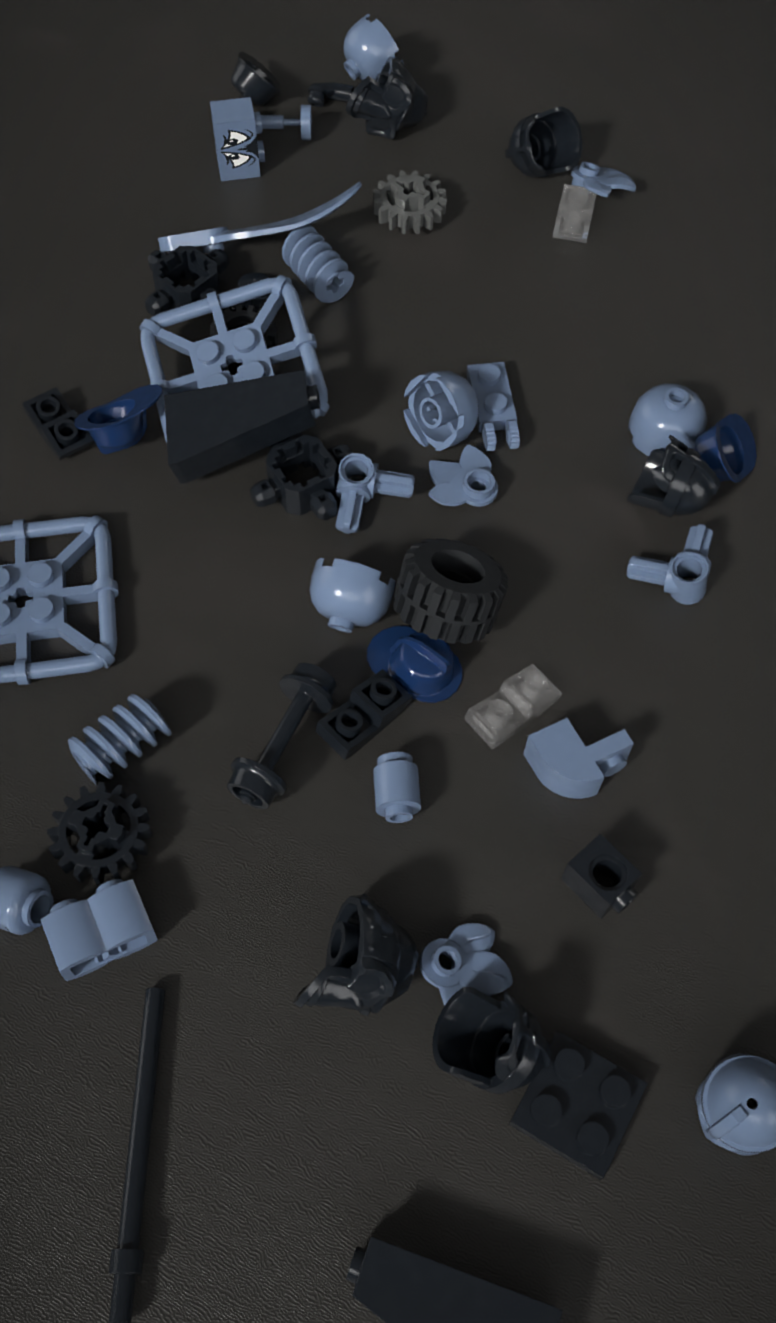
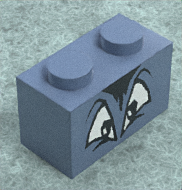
[210,97,265,181]

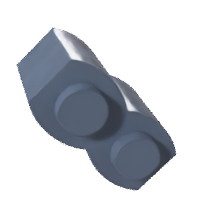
[40,879,158,981]

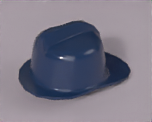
[74,385,163,454]
[695,413,757,483]
[367,626,462,703]

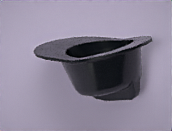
[231,51,281,107]

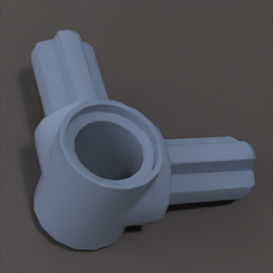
[335,453,415,534]
[627,524,713,605]

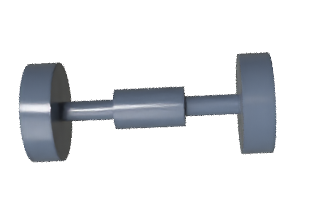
[261,105,312,140]

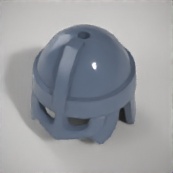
[695,1053,776,1156]

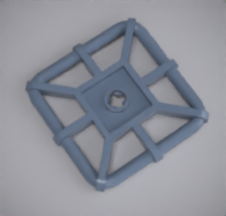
[139,275,330,443]
[0,515,119,685]

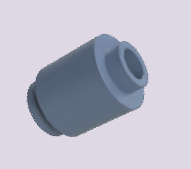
[373,752,421,823]

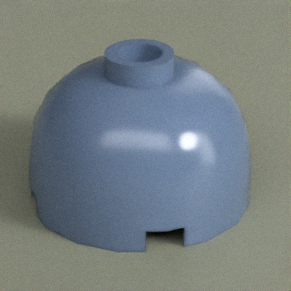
[344,14,404,81]
[404,370,479,451]
[628,383,708,456]
[309,558,396,633]

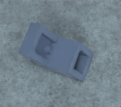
[523,718,634,799]

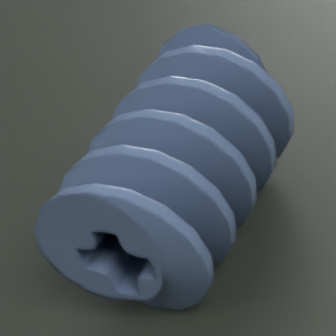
[282,224,354,303]
[68,694,172,786]

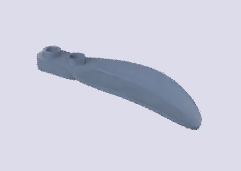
[158,182,362,254]

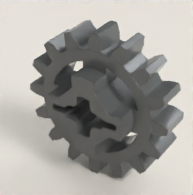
[373,170,447,234]

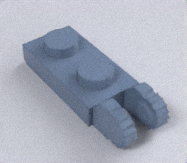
[467,362,520,451]

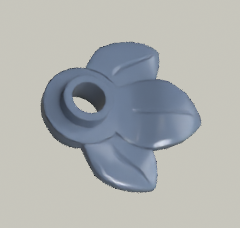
[571,162,636,197]
[429,445,498,507]
[419,923,513,1006]

